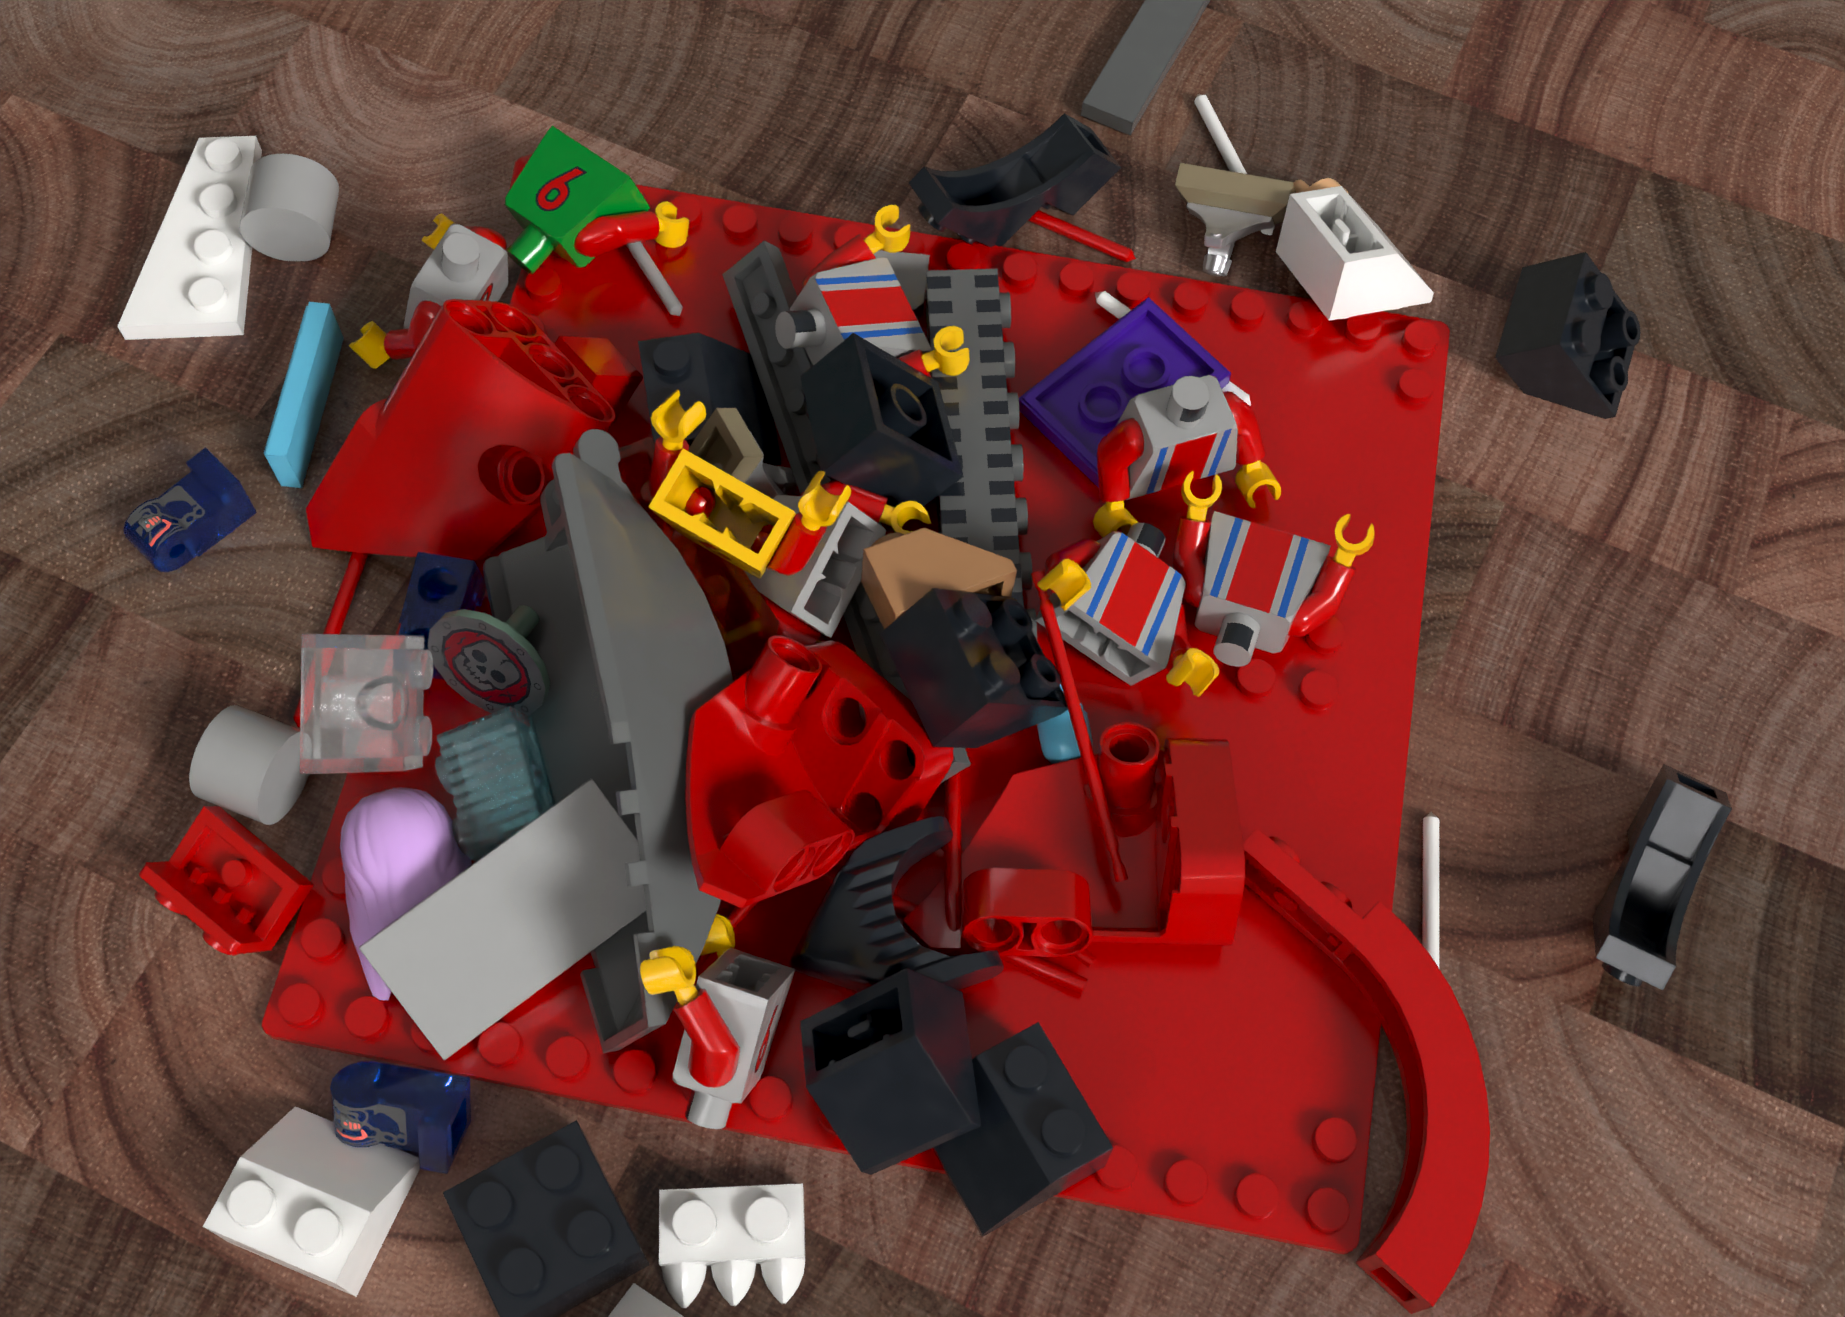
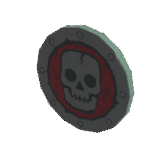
[428,605,550,718]

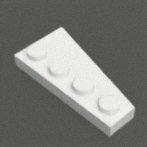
[117,136,262,340]

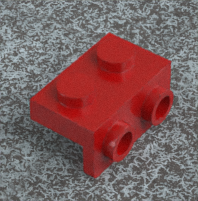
[139,806,314,956]

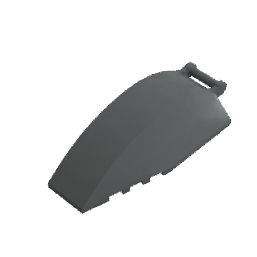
[483,429,733,1053]

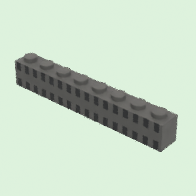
[925,269,1037,639]

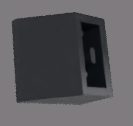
[1495,252,1641,419]
[880,588,1068,748]
[800,968,981,1175]

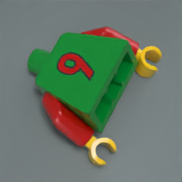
[504,125,689,275]

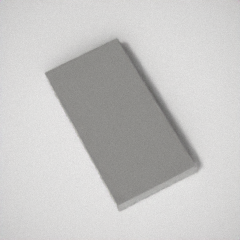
[359,778,646,1061]

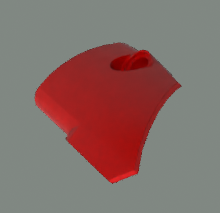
[306,299,616,560]
[685,636,954,908]
[903,722,1245,957]

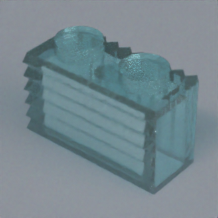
[435,706,556,861]

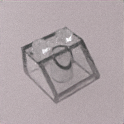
[300,634,433,774]

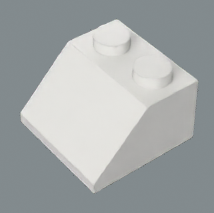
[203,1106,424,1297]

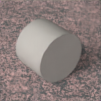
[239,154,339,261]
[189,705,314,825]

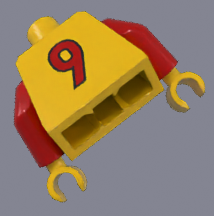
[648,389,851,579]

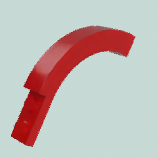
[1243,828,1490,1314]

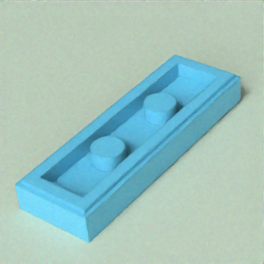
[264,302,344,488]

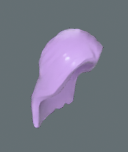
[340,787,472,1001]

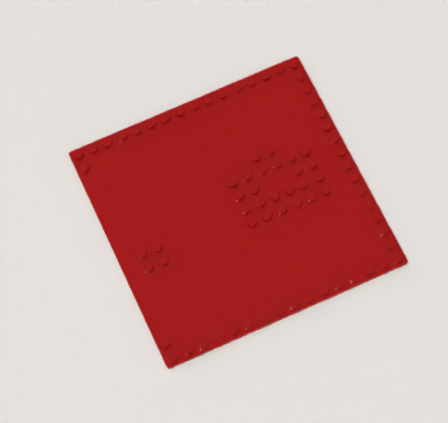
[262,184,1450,1254]

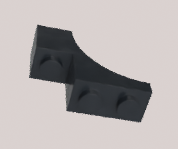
[909,113,1121,247]
[1593,764,1732,990]

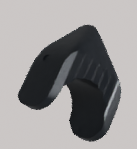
[790,816,1004,992]

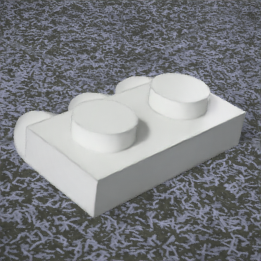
[659,1183,805,1308]

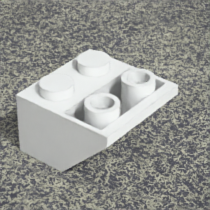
[1276,186,1434,321]

